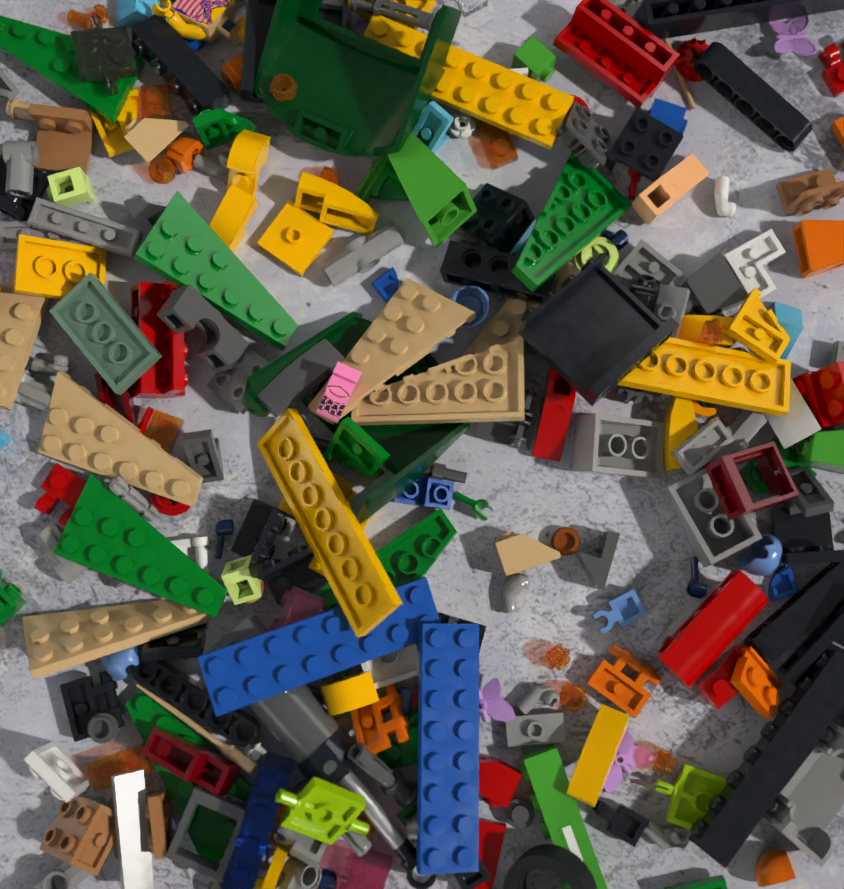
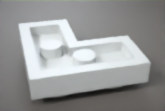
[723,229,786,299]

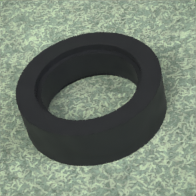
[503,844,597,889]

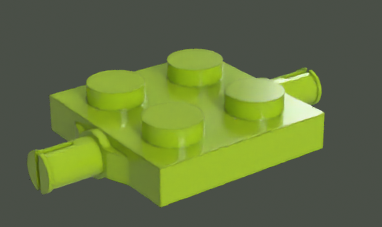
[653,762,727,830]
[275,776,369,845]

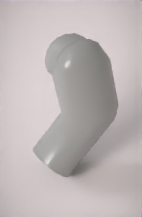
[31,354,70,376]
[516,685,560,715]

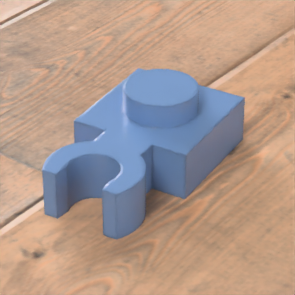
[591,589,648,633]

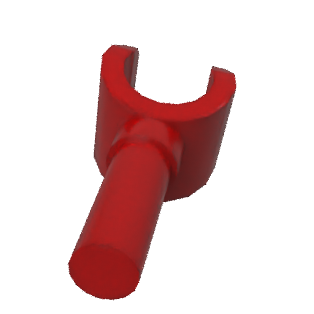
[627,167,642,200]
[138,407,154,438]

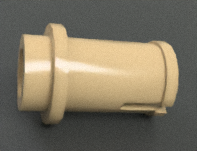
[6,97,34,121]

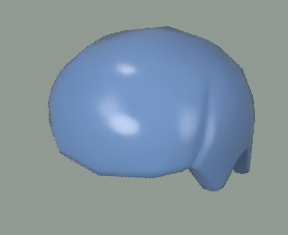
[450,285,491,328]
[738,533,782,576]
[102,644,143,681]

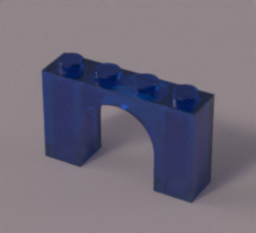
[221,752,296,889]

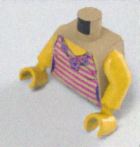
[152,0,240,43]

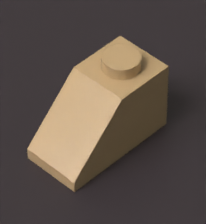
[124,118,189,163]
[493,531,561,576]

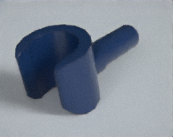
[600,229,629,250]
[214,519,234,559]
[687,557,707,599]
[319,871,337,889]

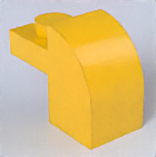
[226,129,271,197]
[321,671,379,716]

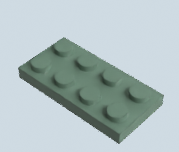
[49,273,162,395]

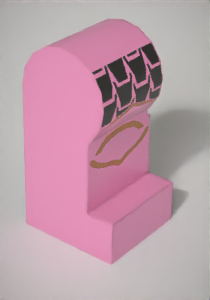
[316,362,362,423]

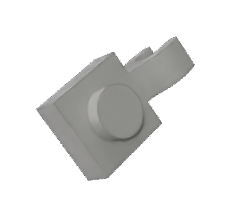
[273,826,328,868]

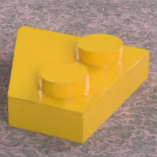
[88,88,140,157]
[725,288,791,365]
[255,843,290,889]

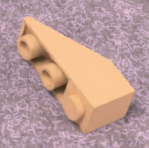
[632,153,710,226]

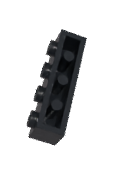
[131,14,230,116]

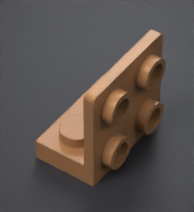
[29,103,95,175]
[776,168,844,216]
[109,789,174,860]
[40,795,116,876]

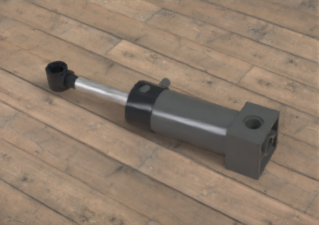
[198,615,437,889]

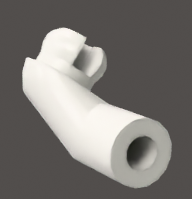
[714,176,736,218]

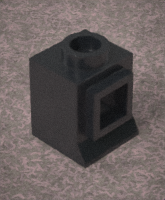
[629,274,660,313]

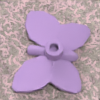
[768,15,816,56]
[479,678,516,723]
[604,730,654,793]

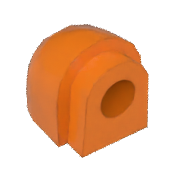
[221,52,243,92]
[164,136,205,174]
[754,848,796,887]

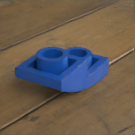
[390,477,454,510]

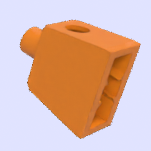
[792,220,844,279]

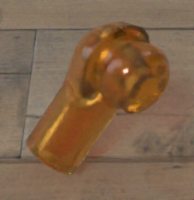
[67,4,109,30]

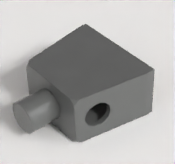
[681,253,748,316]

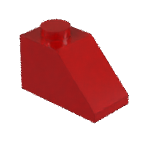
[693,646,743,709]

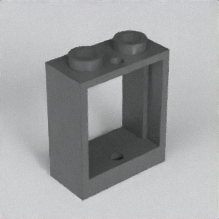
[165,785,255,882]

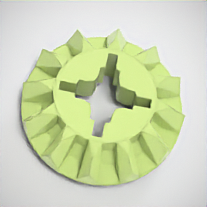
[575,236,619,273]

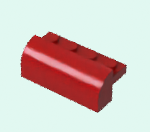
[553,0,680,109]
[131,280,188,399]
[653,570,769,689]

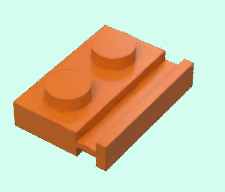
[730,646,783,719]

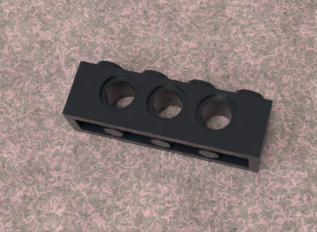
[440,240,560,305]

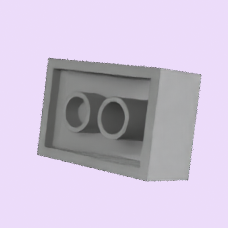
[572,413,665,479]
[666,468,763,568]

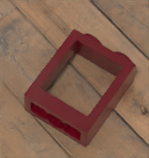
[705,441,799,521]

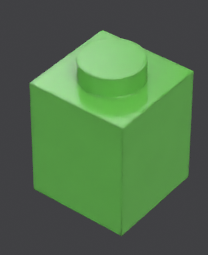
[511,35,556,83]

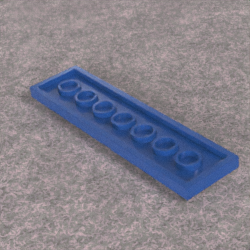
[197,577,441,717]
[417,623,479,875]

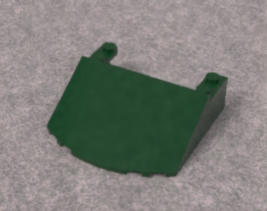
[253,0,463,157]
[242,312,471,524]

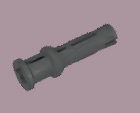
[350,0,435,31]
[348,742,418,808]

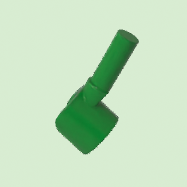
[454,491,493,521]

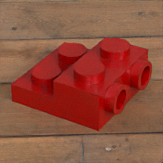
[792,361,844,432]

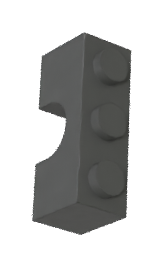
[156,284,249,373]

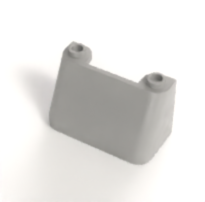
[762,721,844,867]

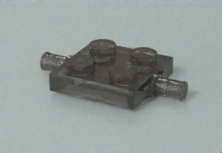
[70,15,138,96]

